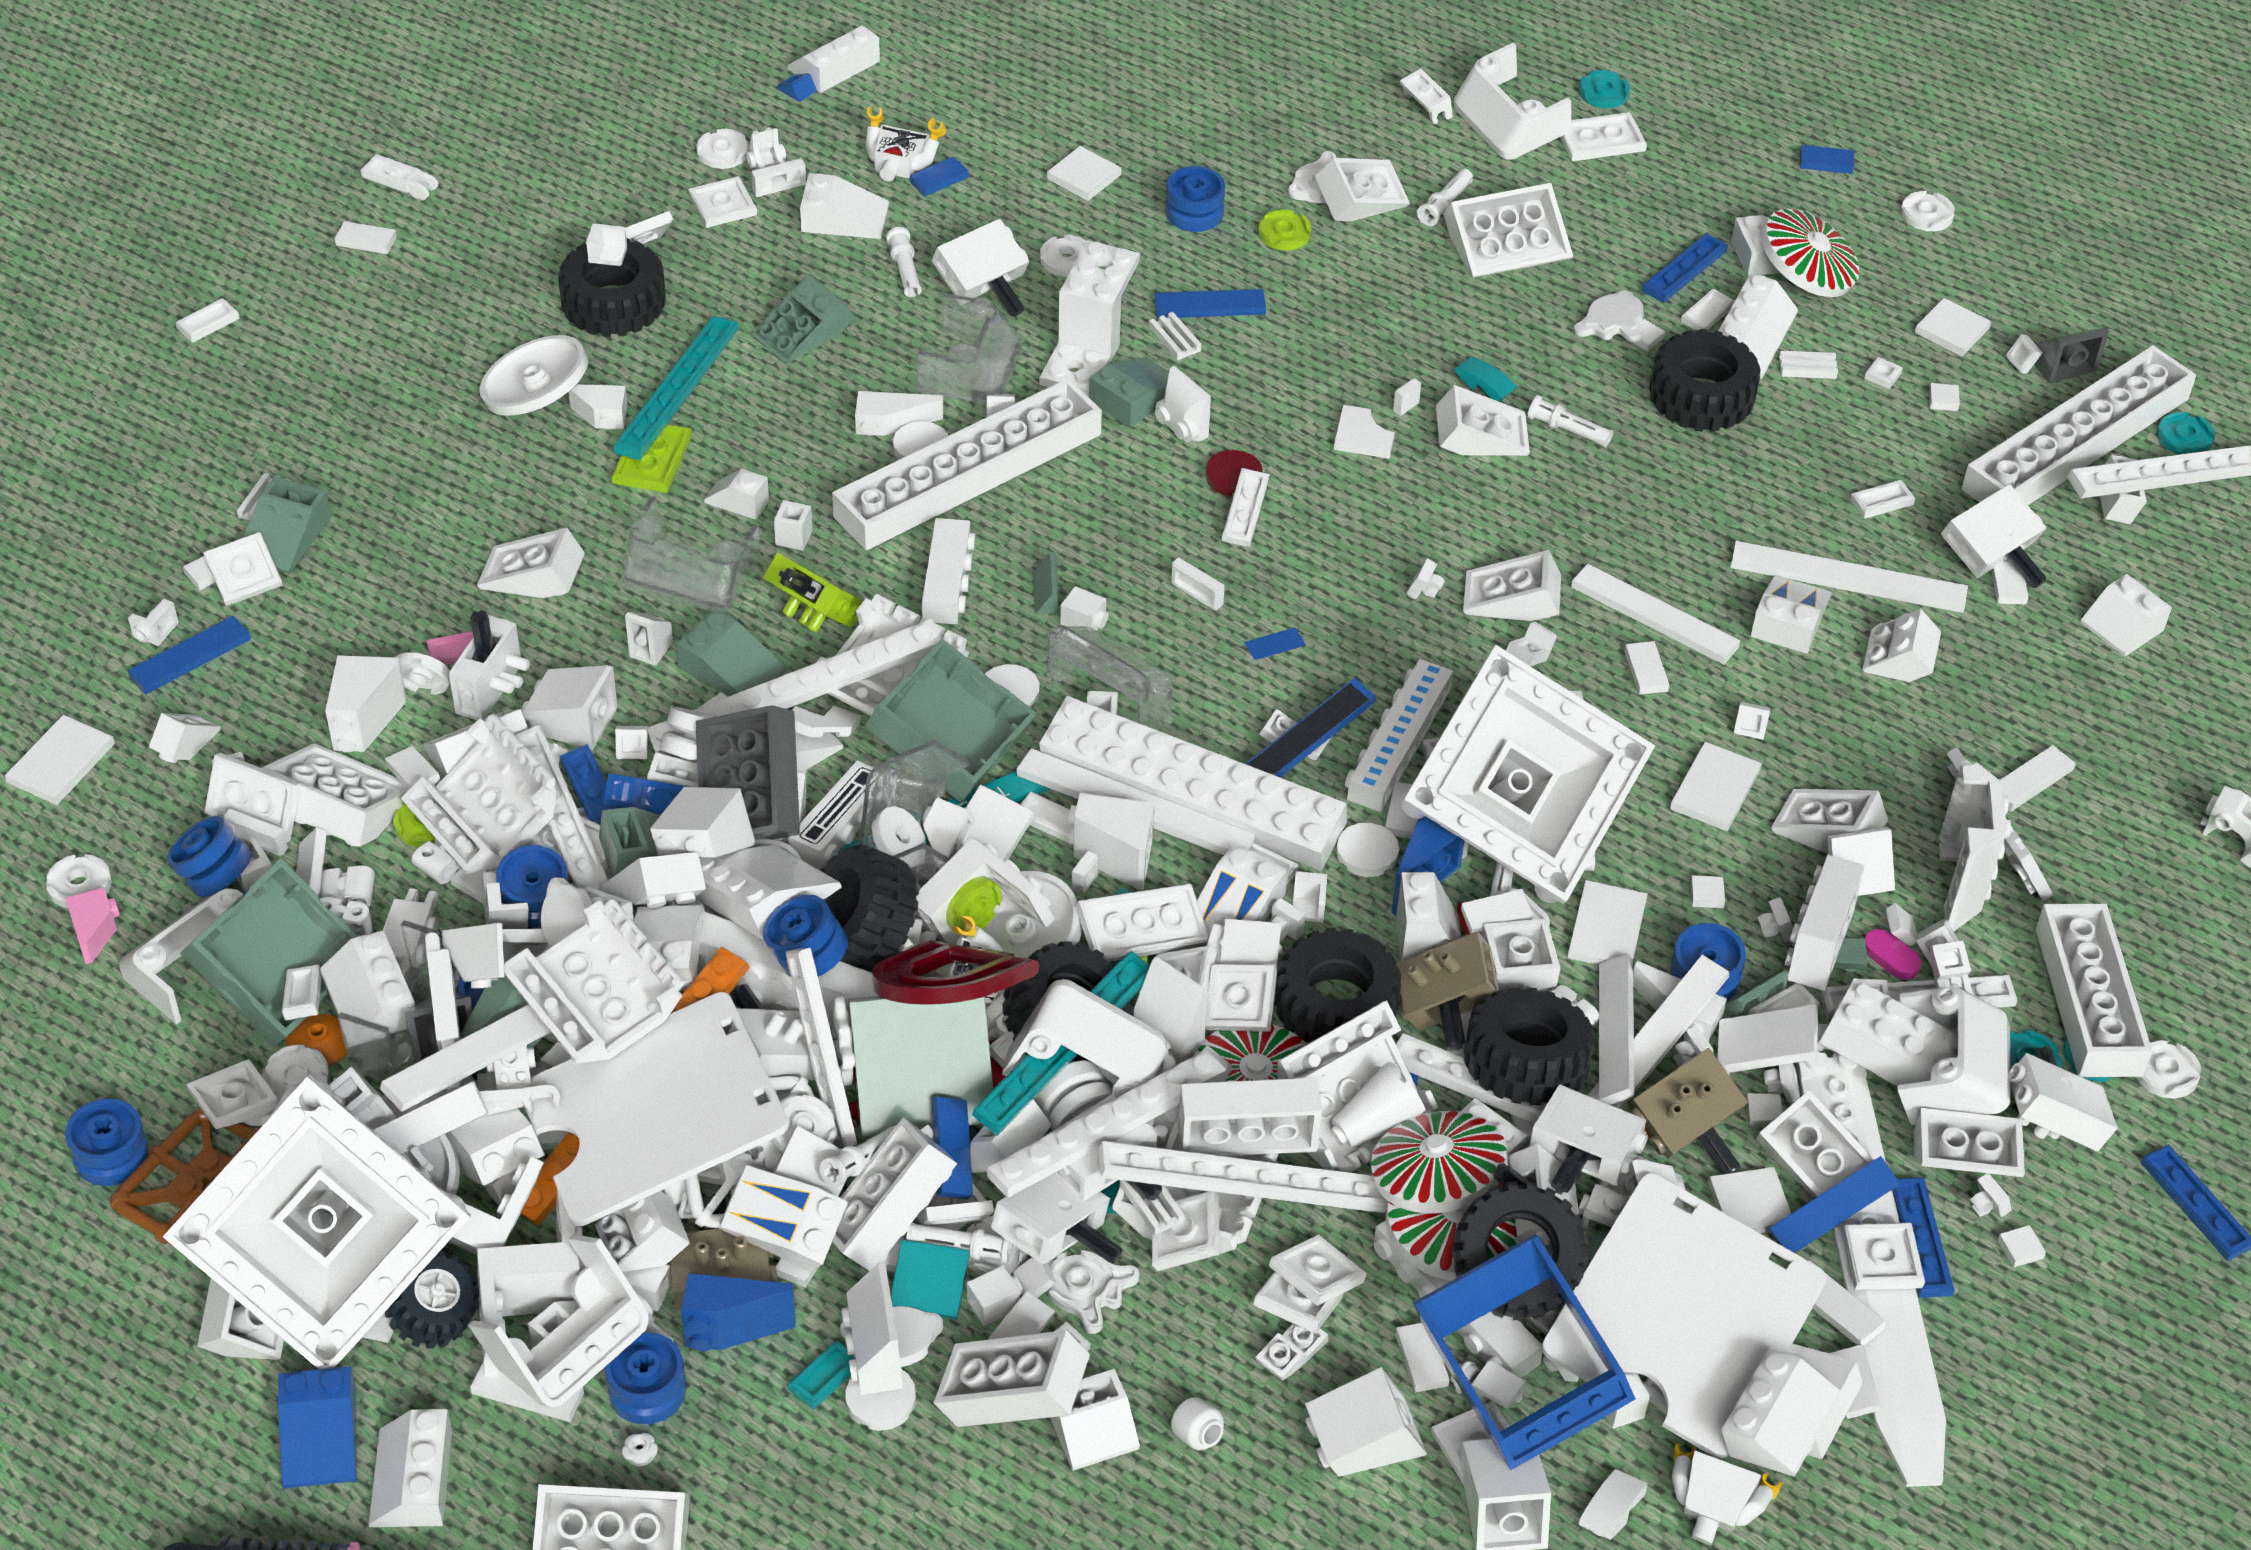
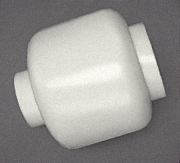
[1171,1397,1224,1451]

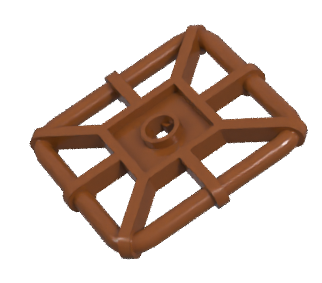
[110,1106,259,1246]

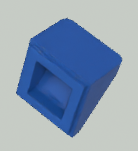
[777,73,817,102]

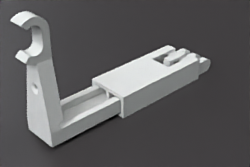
[425,933,561,1116]

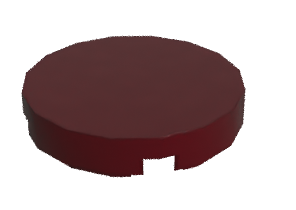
[1206,450,1263,496]

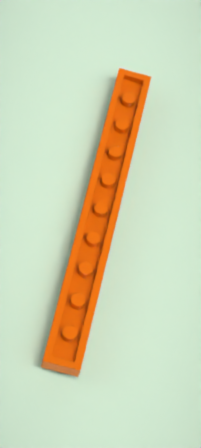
[520,947,750,1227]

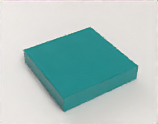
[890,1240,970,1320]

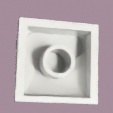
[1155,366,1211,442]
[187,1059,278,1129]

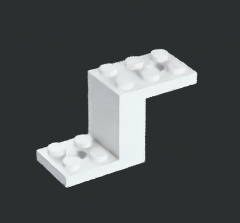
[1039,240,1140,397]
[914,837,1055,944]
[448,1157,544,1255]
[477,1189,586,1377]

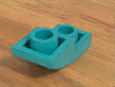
[1454,356,1518,402]

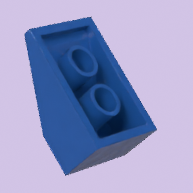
[1391,816,1465,916]
[681,1273,796,1351]
[278,1366,356,1489]

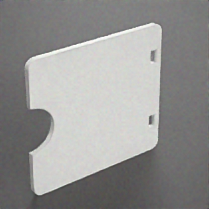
[528,992,789,1226]
[1542,1174,1827,1458]

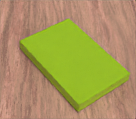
[612,424,693,493]

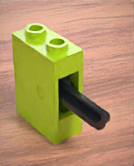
[763,552,863,632]

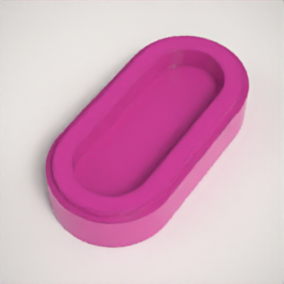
[1865,929,1922,980]

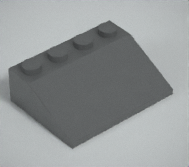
[696,705,800,840]

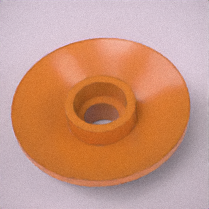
[286,1014,352,1066]

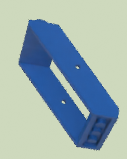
[1413,1233,1636,1470]

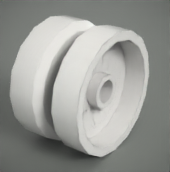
[659,706,716,762]
[1035,1060,1112,1131]

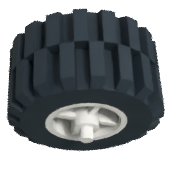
[385,1251,479,1349]

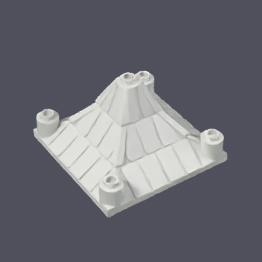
[1401,645,1655,904]
[163,1075,471,1369]

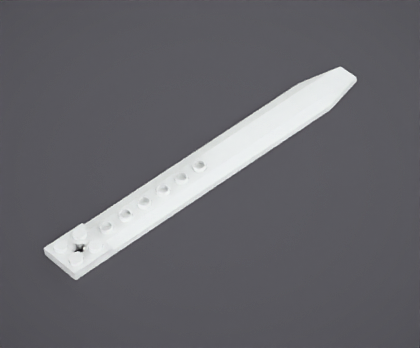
[1795,1024,1946,1487]

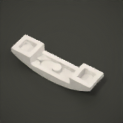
[1931,941,1973,1034]

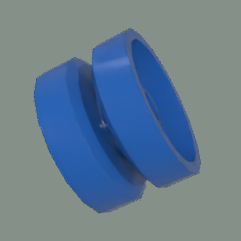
[1165,166,1225,232]
[166,816,252,897]
[496,845,568,928]
[763,895,848,977]
[1670,923,1746,1002]
[65,1098,149,1186]
[605,1332,686,1425]

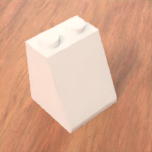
[325,655,406,752]
[521,665,618,750]
[650,787,755,858]
[1068,793,1154,890]
[1396,872,1462,962]
[446,1083,544,1186]
[1305,1367,1427,1476]
[1461,1439,1551,1550]

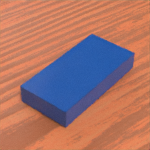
[1800,145,1854,174]
[910,156,969,197]

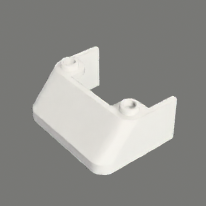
[1454,42,1572,160]
[119,889,243,1024]
[442,923,550,988]
[1002,979,1167,1098]
[1897,986,2010,1125]
[468,1235,649,1407]

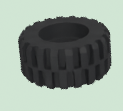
[558,238,666,337]
[1649,329,1761,432]
[820,844,919,973]
[1275,928,1401,1043]
[1002,941,1134,1064]
[1464,987,1595,1105]
[1452,1181,1589,1320]

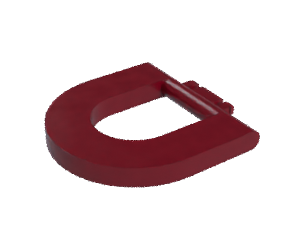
[872,940,1039,1005]

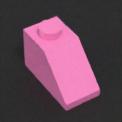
[66,887,120,964]

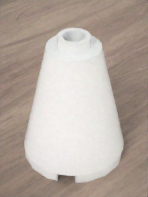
[1330,1062,1426,1148]

